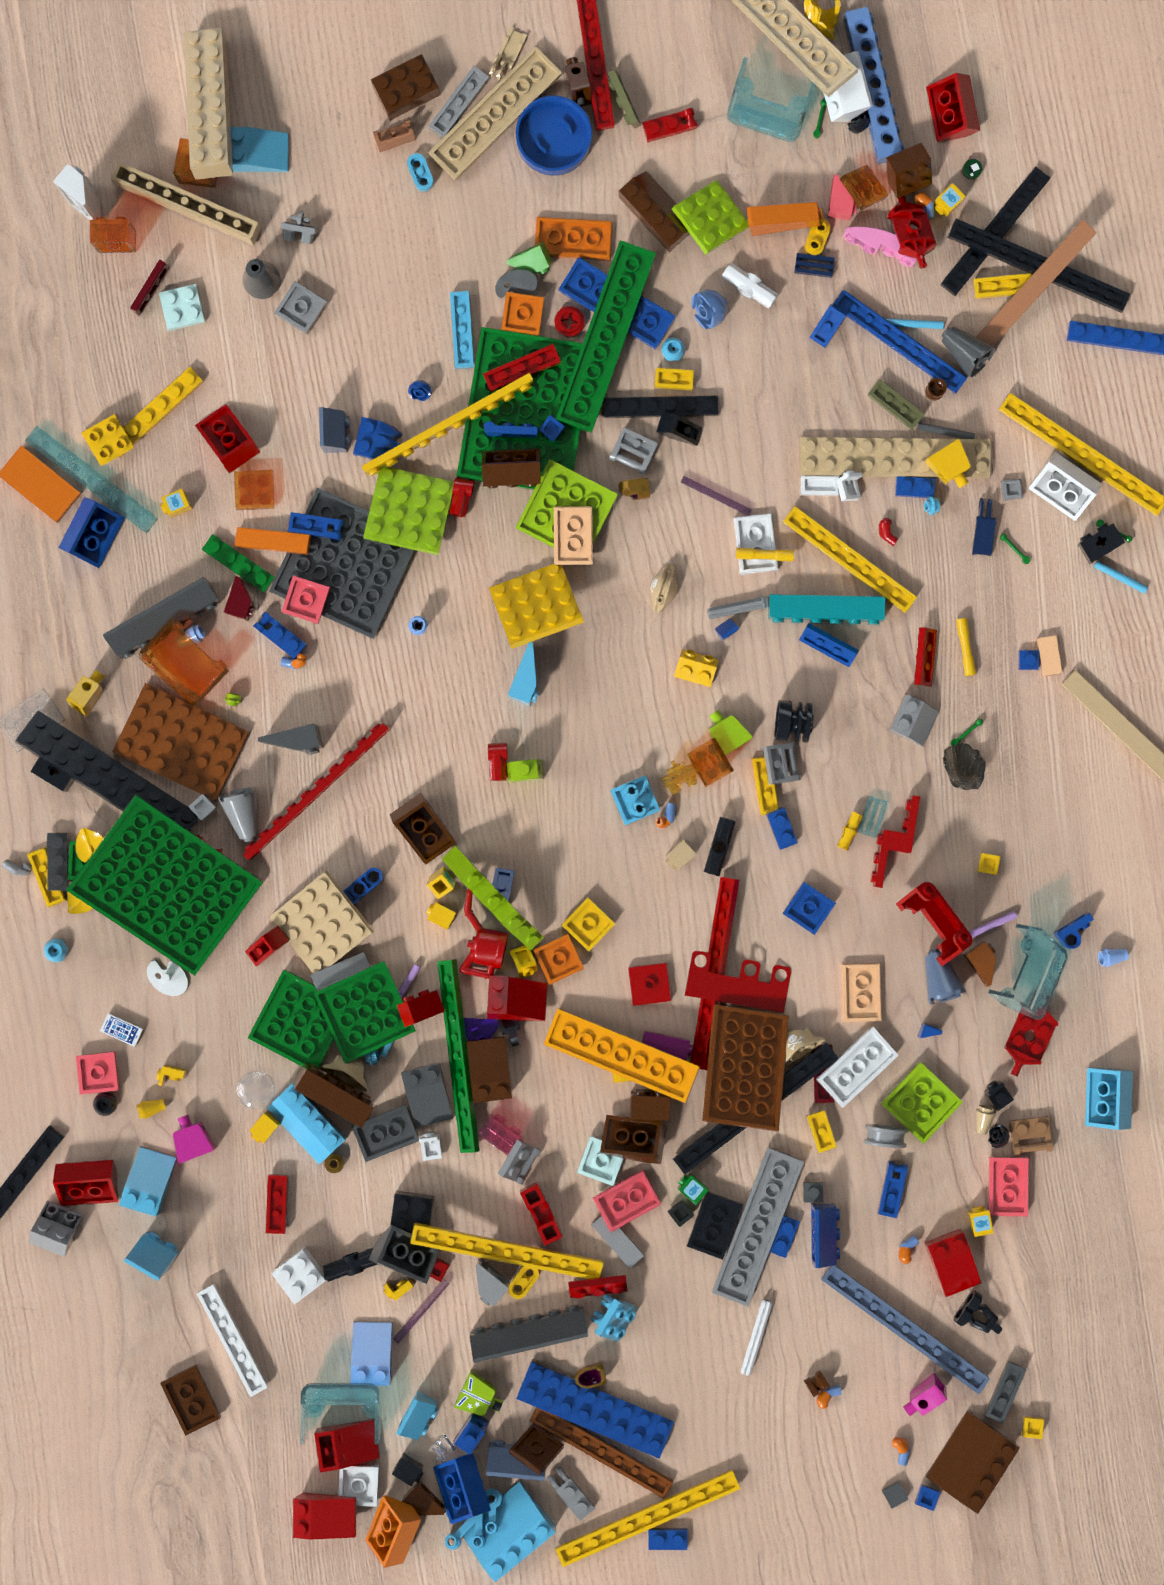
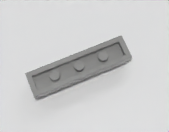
[429,66,489,138]

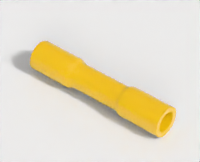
[736,547,794,562]
[956,618,977,676]

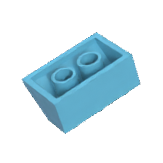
[1085,1068,1133,1130]

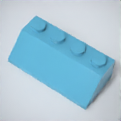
[267,1083,347,1164]

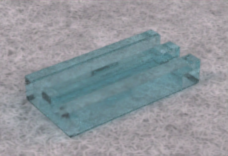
[857,796,888,838]

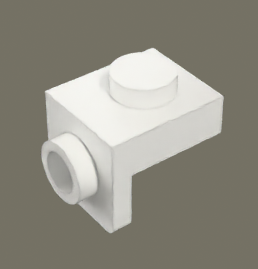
[837,470,863,501]
[419,1132,442,1161]

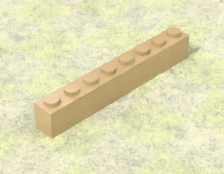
[111,161,261,246]

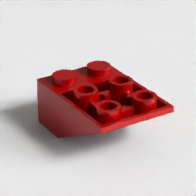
[314,1419,380,1473]

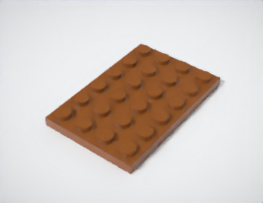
[112,683,250,801]
[702,1005,789,1132]

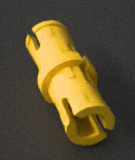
[837,811,863,851]

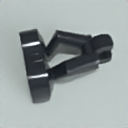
[954,1290,1002,1334]

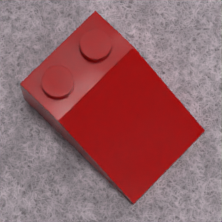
[195,404,260,474]
[487,976,547,1022]
[924,1229,981,1297]
[293,1493,356,1540]

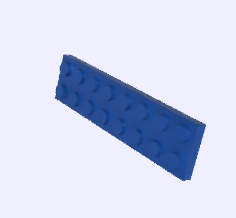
[516,1362,674,1459]

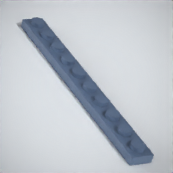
[821,1265,990,1394]

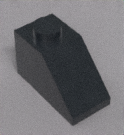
[656,414,702,446]

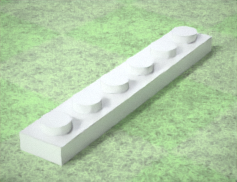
[196,1283,268,1397]

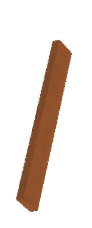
[530,1408,674,1499]

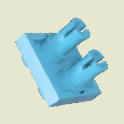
[610,775,660,825]
[591,1294,639,1342]

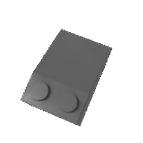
[258,724,324,755]
[401,1062,453,1127]

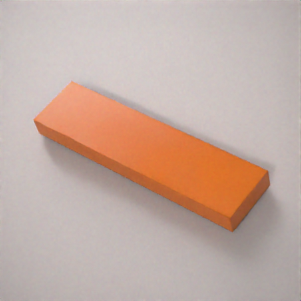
[234,527,311,555]

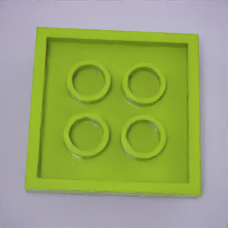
[672,180,749,255]
[880,1062,963,1144]

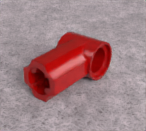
[449,477,474,518]
[488,743,508,781]

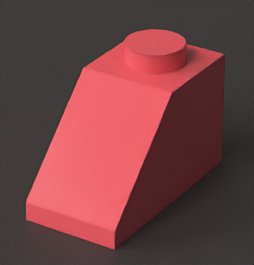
[827,174,857,220]

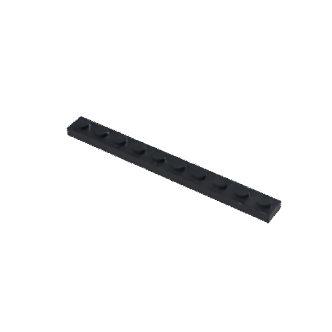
[947,218,1130,313]
[673,1042,838,1175]

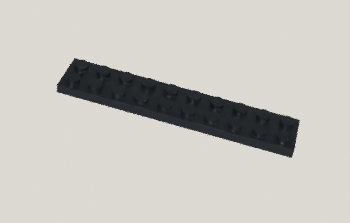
[15,710,199,831]

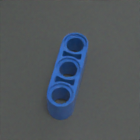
[343,868,384,905]

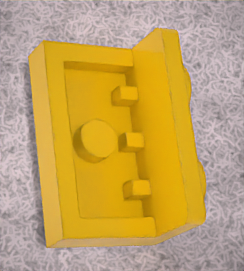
[674,649,718,687]

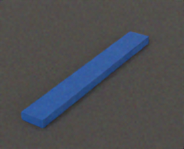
[833,289,967,394]

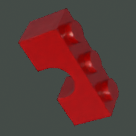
[520,1181,563,1246]

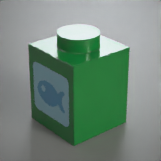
[678,1173,709,1205]

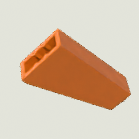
[747,202,823,236]

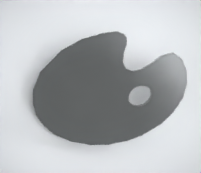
[495,269,538,298]

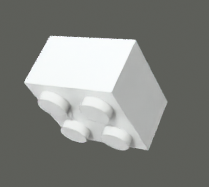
[271,1247,327,1305]

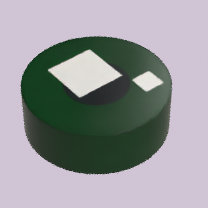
[962,159,983,180]

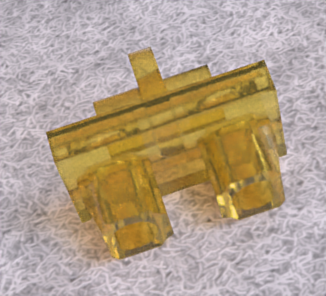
[661,760,697,795]

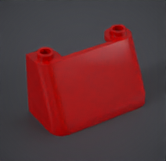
[896,882,973,966]

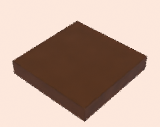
[509,1423,564,1475]

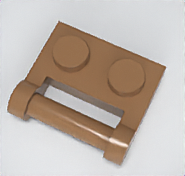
[1009,1116,1053,1156]

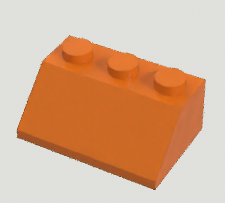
[365,1495,422,1568]

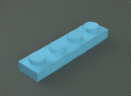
[450,291,474,369]

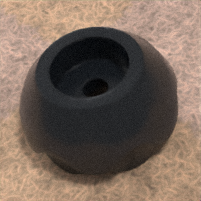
[847,113,870,134]
[93,1092,117,1116]
[988,1124,1010,1148]

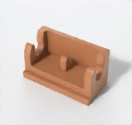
[373,120,415,152]

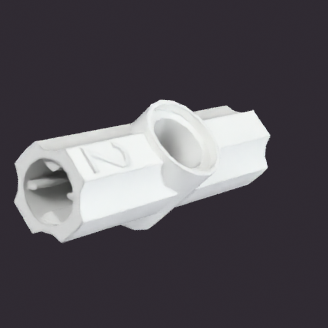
[722,262,778,309]

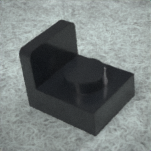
[984,1080,1014,1111]

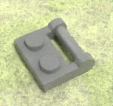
[609,427,658,475]
[763,742,801,785]
[498,1140,542,1185]

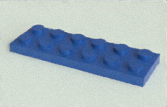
[558,257,676,350]

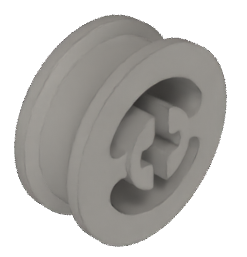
[864,1124,908,1148]

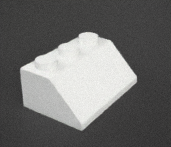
[824,51,873,122]
[1028,452,1102,521]

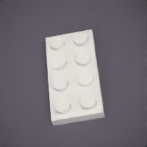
[816,1026,899,1108]

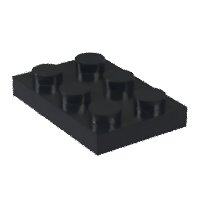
[686,1192,743,1260]

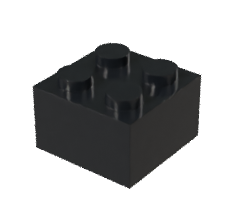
[390,1191,435,1234]

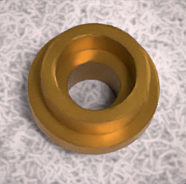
[324,1154,344,1173]

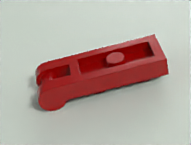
[642,108,698,143]

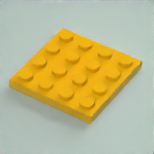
[489,564,584,649]

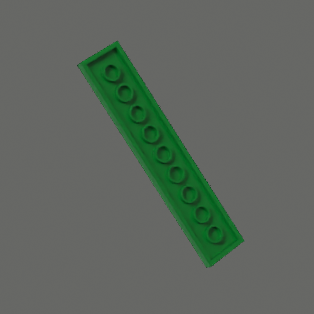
[556,240,656,433]

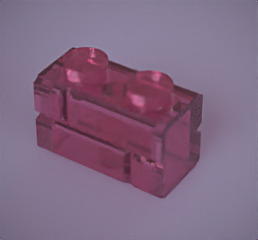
[478,1113,523,1156]

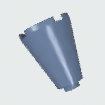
[925,949,966,1004]

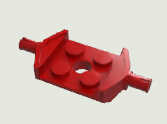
[887,196,937,269]
[1004,995,1058,1077]

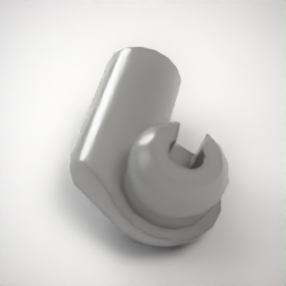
[2,859,32,876]

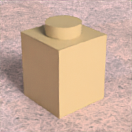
[666,840,696,870]

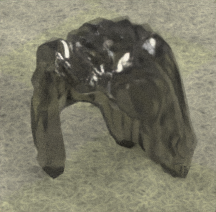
[943,743,986,790]

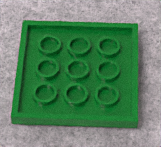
[313,961,416,1064]
[248,969,334,1067]

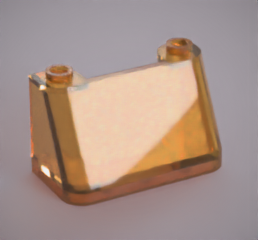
[139,619,229,709]

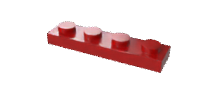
[483,344,561,392]

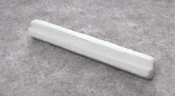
[741,1300,772,1376]

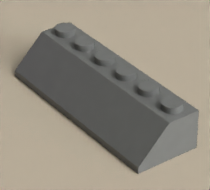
[103,577,221,659]
[469,1305,588,1363]

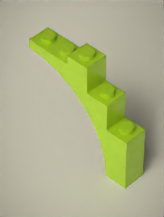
[442,846,544,951]

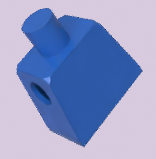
[453,1413,490,1455]

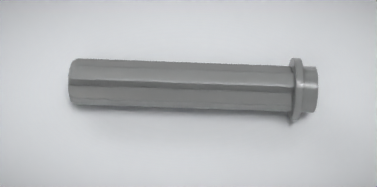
[707,595,769,619]

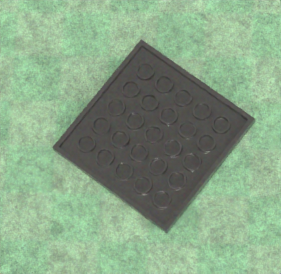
[269,488,415,639]

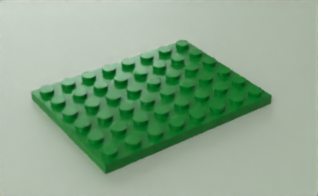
[457,327,583,490]
[66,794,263,976]

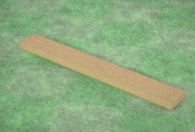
[1061,670,1164,782]

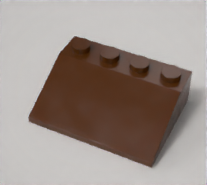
[925,1411,1020,1514]

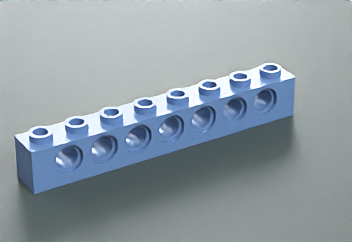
[843,7,904,164]

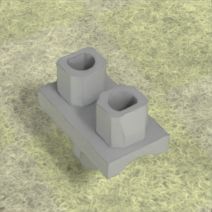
[281,211,318,244]

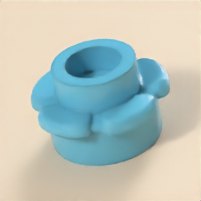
[924,496,940,515]
[365,1049,380,1066]

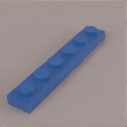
[1066,321,1164,355]

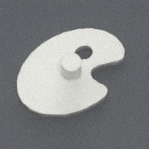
[147,961,188,996]

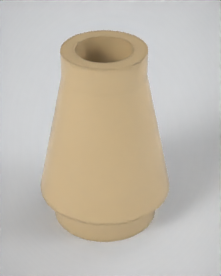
[976,1105,995,1135]

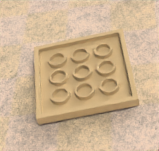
[270,871,374,973]

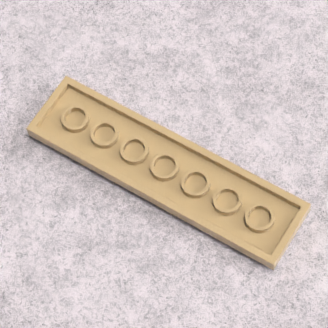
[731,0,858,97]
[428,46,562,181]

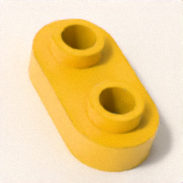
[804,219,830,256]
[508,1266,539,1299]

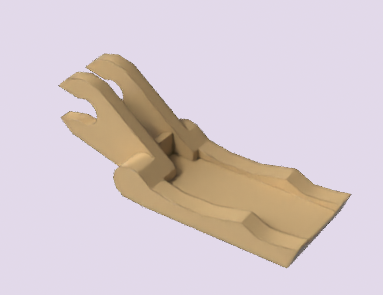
[489,27,527,81]

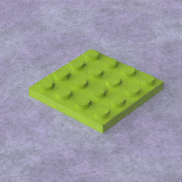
[515,459,618,548]
[363,466,454,555]

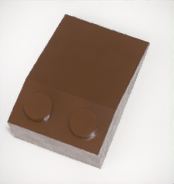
[390,793,456,865]
[467,1036,512,1103]
[600,1115,667,1164]

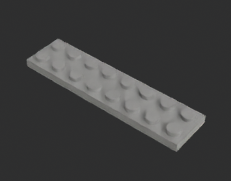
[712,1147,804,1307]

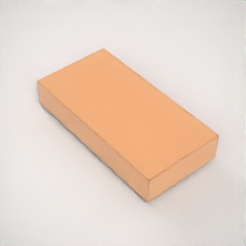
[1036,635,1062,676]

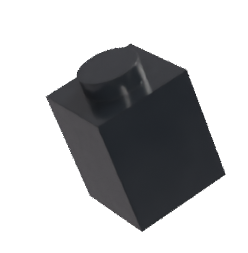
[392,1453,423,1487]

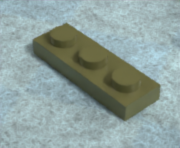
[608,70,642,128]
[867,379,925,430]

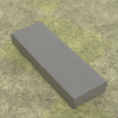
[310,952,370,991]
[591,1215,644,1269]

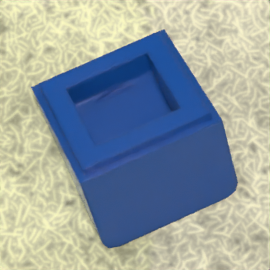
[715,619,739,640]
[917,1023,942,1038]

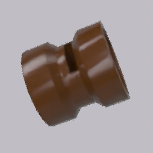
[925,378,947,401]
[804,1370,830,1397]

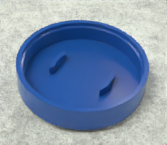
[516,96,592,176]

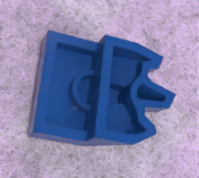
[353,417,403,460]

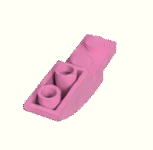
[843,227,917,267]

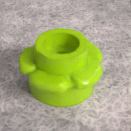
[223,693,242,707]

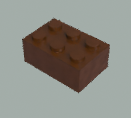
[371,54,440,120]
[481,448,541,488]

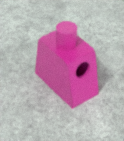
[173,1114,216,1164]
[903,1373,947,1416]

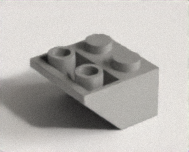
[29,1200,83,1257]

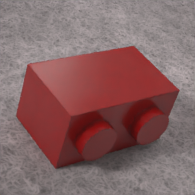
[397,989,445,1027]

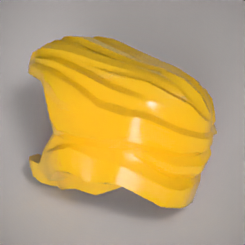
[804,0,841,40]

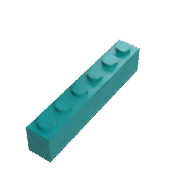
[768,594,885,625]

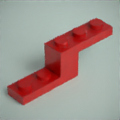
[870,795,920,888]

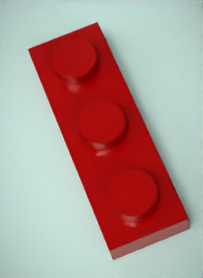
[914,627,937,687]
[265,1174,288,1234]
[568,1275,628,1299]

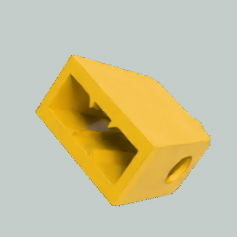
[925,439,971,489]
[66,670,105,717]

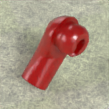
[878,518,898,546]

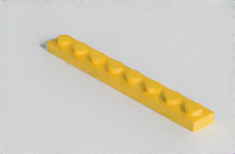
[783,506,917,613]

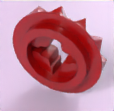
[554,306,585,337]

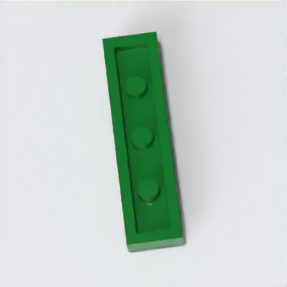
[201,534,275,593]

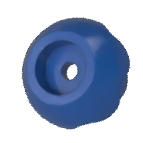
[408,380,432,401]

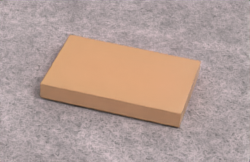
[554,506,593,565]
[841,963,882,1022]

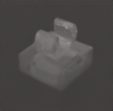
[429,1433,456,1462]

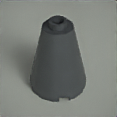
[243,259,281,299]
[942,327,995,378]

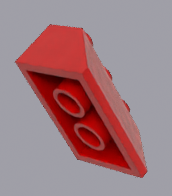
[926,73,981,142]
[53,1160,119,1206]

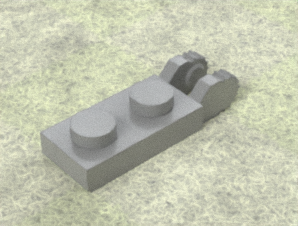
[547,1467,595,1521]

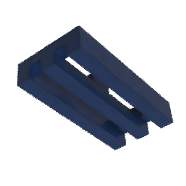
[794,253,835,278]

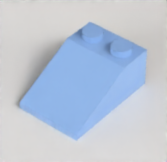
[351,1322,392,1386]

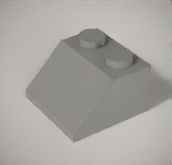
[888,694,939,747]
[476,1258,510,1306]

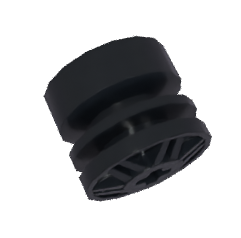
[774,700,814,743]

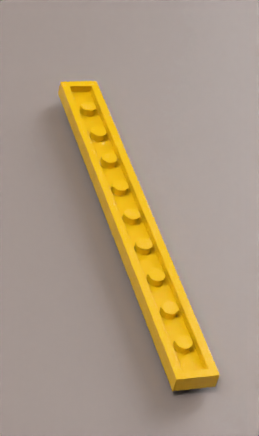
[361,373,534,476]
[998,393,1164,516]
[410,1223,603,1279]
[555,1469,741,1567]

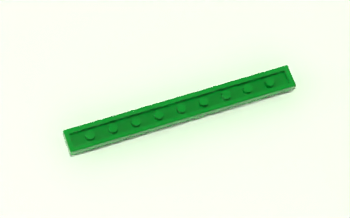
[437,959,480,1153]

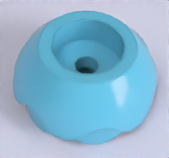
[661,337,685,361]
[44,939,68,962]

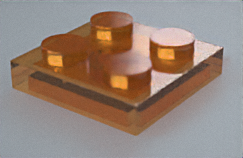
[840,165,888,210]
[234,470,275,510]
[687,737,734,787]

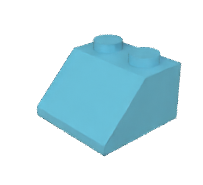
[396,1390,439,1440]

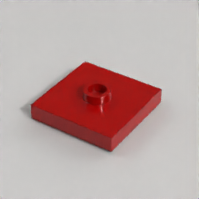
[628,963,671,1006]

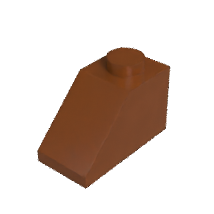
[963,941,996,987]

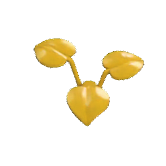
[67,828,104,914]

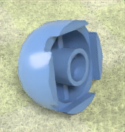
[691,289,727,329]

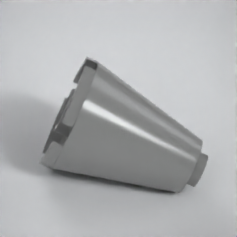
[218,787,258,842]

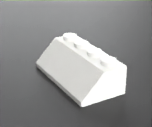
[53,164,102,228]

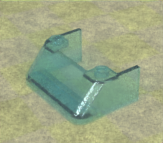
[727,57,816,142]
[988,924,1067,1020]
[300,1383,382,1444]

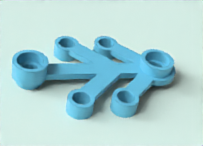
[445,1489,502,1550]

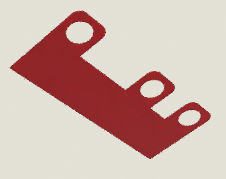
[685,951,791,1013]

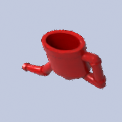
[459,889,509,979]

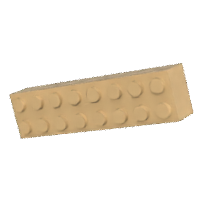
[184,28,233,180]

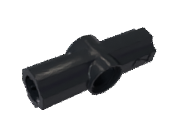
[703,817,736,877]
[323,1248,378,1282]

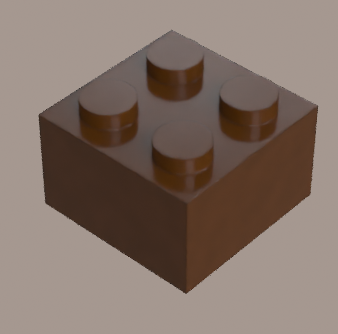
[886,143,932,199]
[630,1089,670,1121]

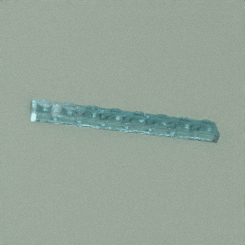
[25,426,158,534]

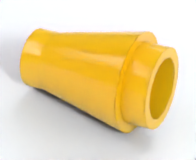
[136,1099,166,1120]

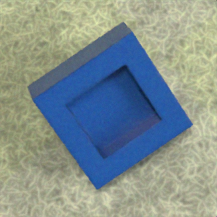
[538,415,565,443]
[1018,650,1039,670]
[914,1484,940,1511]

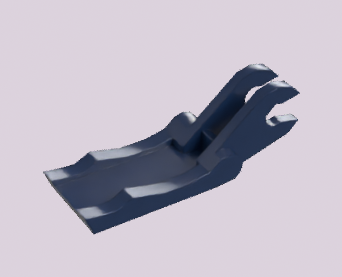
[972,498,996,556]

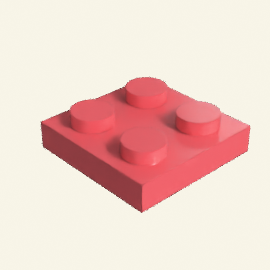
[281,576,330,624]
[76,1051,120,1095]

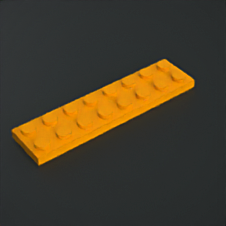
[543,1008,700,1103]

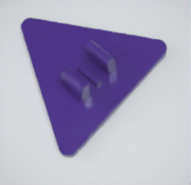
[464,1017,499,1041]

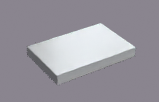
[733,513,778,575]

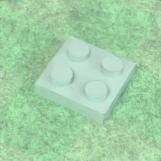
[159,284,205,331]
[577,1135,623,1186]

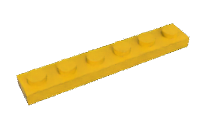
[119,367,204,458]

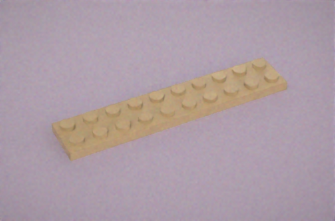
[799,437,991,479]

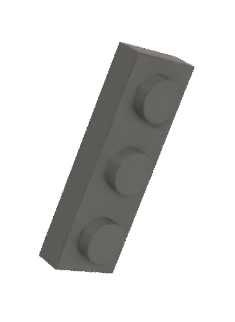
[47,833,67,891]
[984,1360,1026,1423]

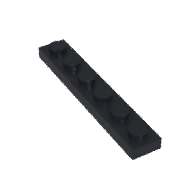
[604,396,718,418]

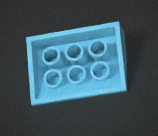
[463,1481,556,1582]

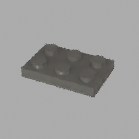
[351,1104,419,1162]

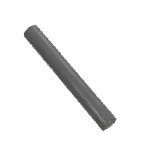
[917,422,975,439]

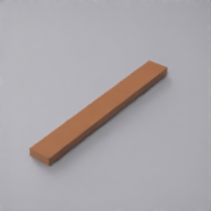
[976,220,1097,346]

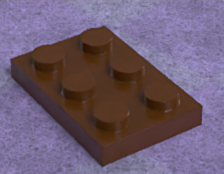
[160,1365,221,1436]

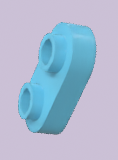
[407,153,434,192]

